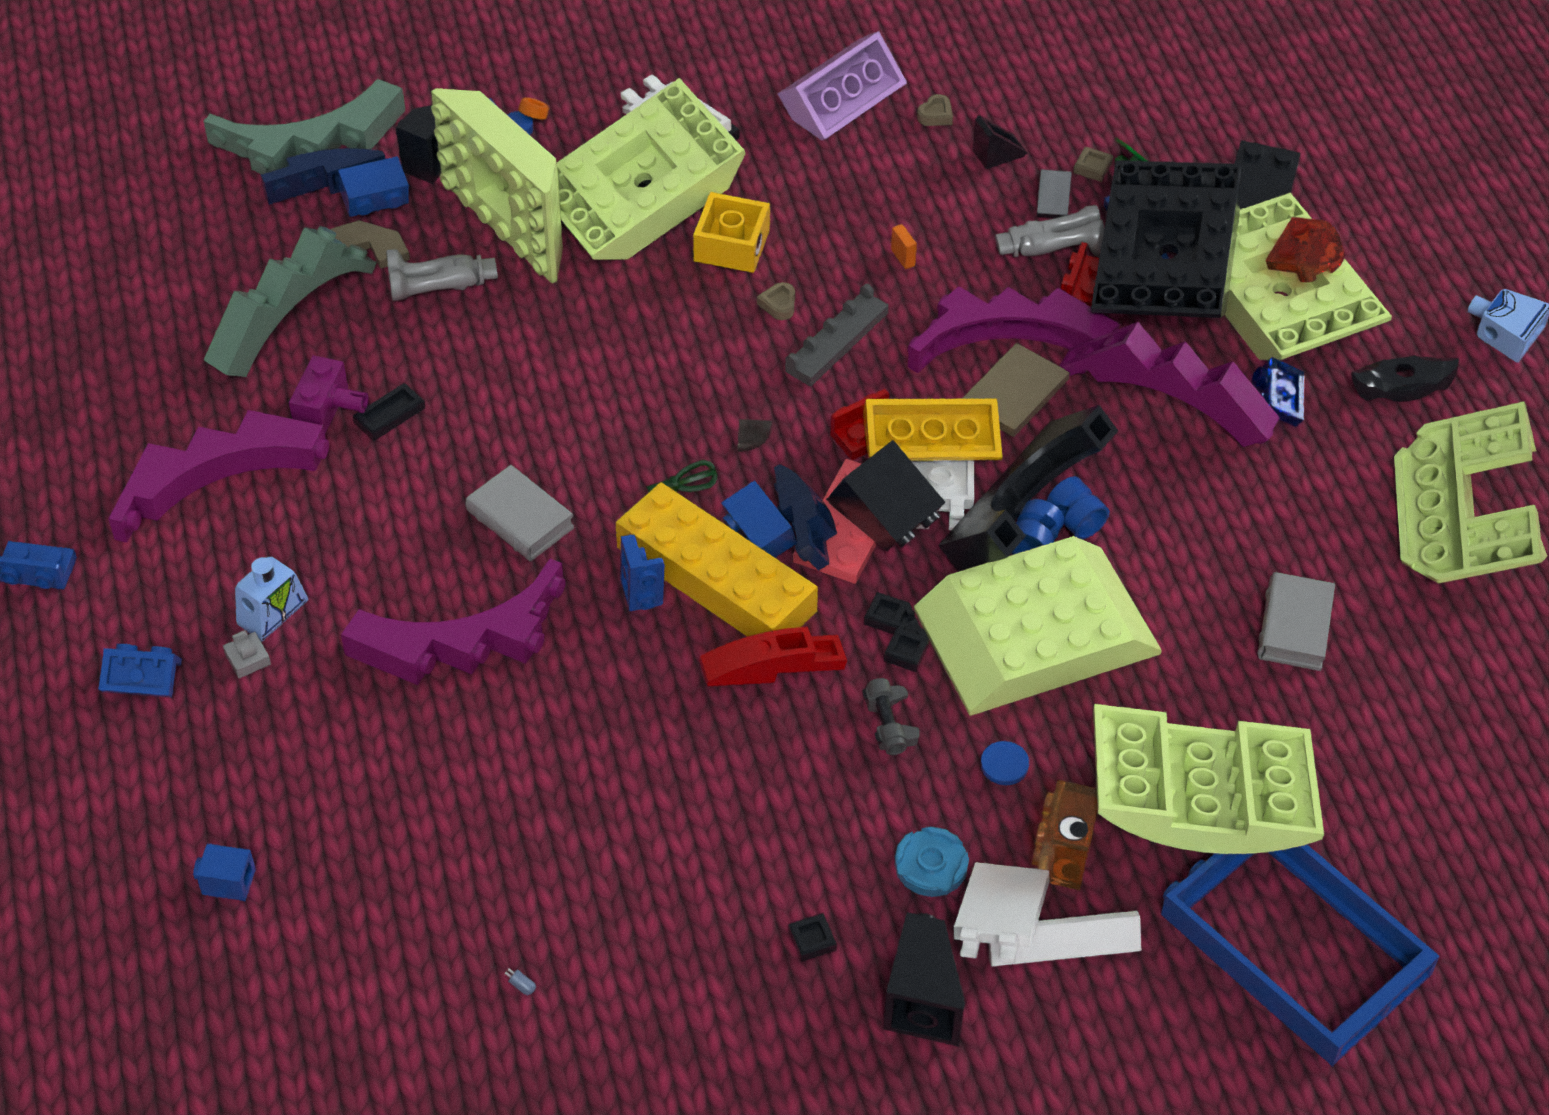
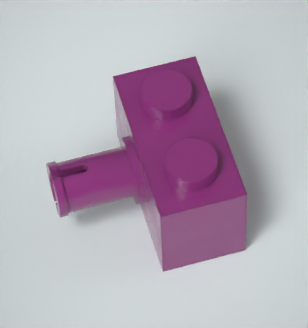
[289,355,369,434]

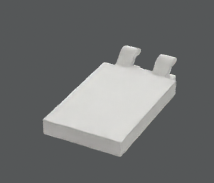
[911,460,974,530]
[954,862,1049,963]

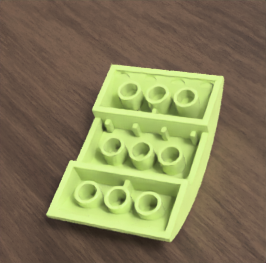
[1093,704,1324,854]

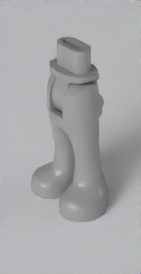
[995,205,1104,257]
[386,249,498,301]

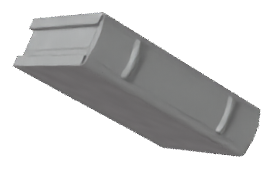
[465,465,574,561]
[1258,572,1335,671]

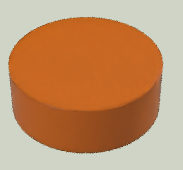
[518,97,549,120]

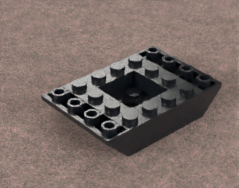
[1091,160,1242,318]

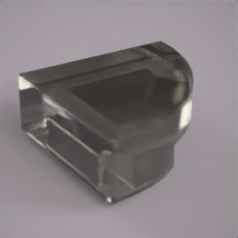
[737,419,772,452]

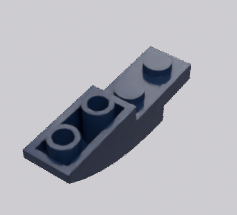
[261,148,386,205]
[774,464,837,571]

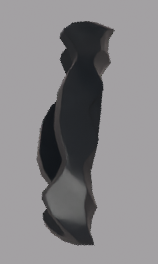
[1351,355,1459,402]

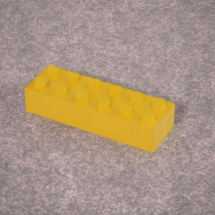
[616,482,818,637]

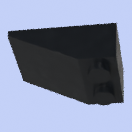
[1234,140,1301,210]

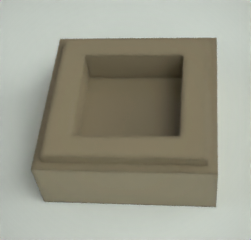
[1073,147,1113,182]

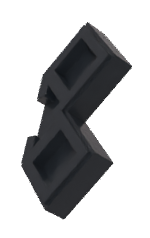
[864,592,929,672]

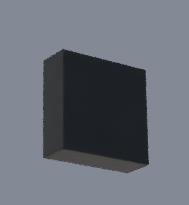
[788,913,837,962]

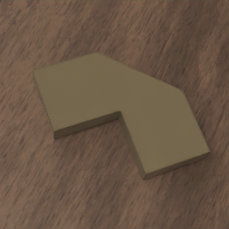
[330,220,410,269]

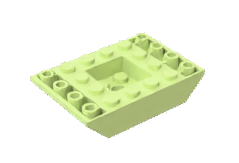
[557,78,746,260]
[431,88,563,284]
[1224,193,1392,360]

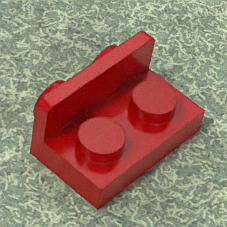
[1061,242,1099,307]
[830,389,890,461]

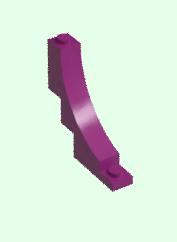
[1059,322,1280,447]
[108,410,329,542]

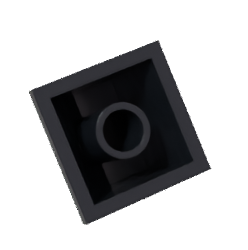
[826,440,946,552]
[883,912,965,1047]

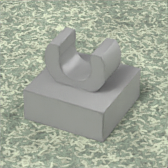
[223,630,271,678]

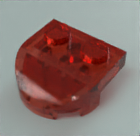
[1265,217,1345,282]

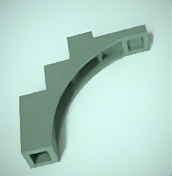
[204,79,405,174]
[204,226,377,377]

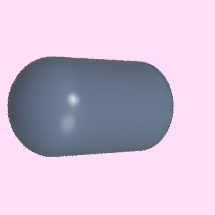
[505,968,536,995]

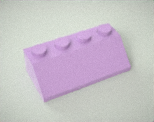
[778,31,907,140]

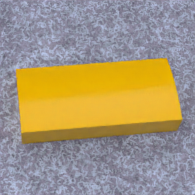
[863,398,1002,461]

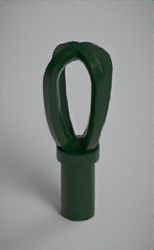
[646,460,717,493]

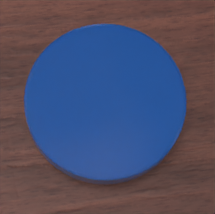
[981,741,1029,785]

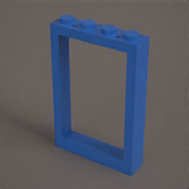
[1161,844,1440,1066]

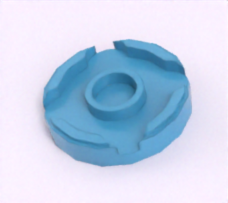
[894,827,969,897]

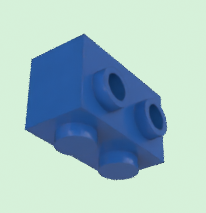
[338,156,409,217]
[721,480,797,558]

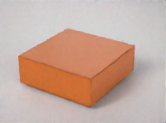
[891,224,917,269]

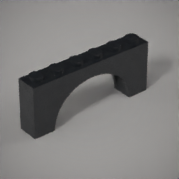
[938,405,1119,571]

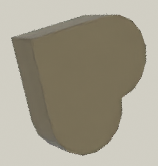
[917,94,953,126]
[757,282,795,320]

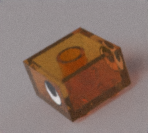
[1032,780,1097,890]

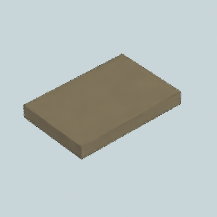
[962,343,1070,437]

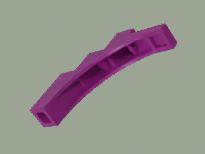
[907,286,1120,373]
[341,559,566,685]

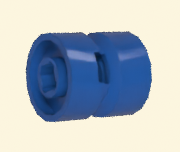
[1046,476,1110,540]
[1012,499,1065,555]

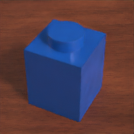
[193,844,256,901]

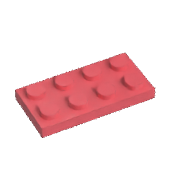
[793,459,877,584]

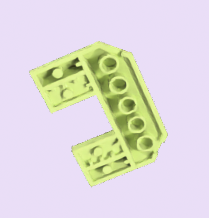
[1394,402,1548,583]

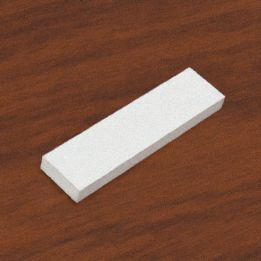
[988,911,1141,966]

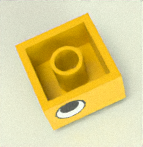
[693,192,770,273]

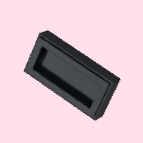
[353,383,426,441]

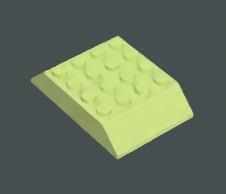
[914,536,1162,716]

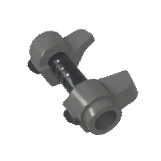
[862,678,920,755]

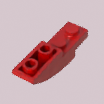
[699,627,847,686]

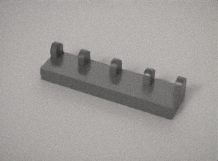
[785,284,889,387]

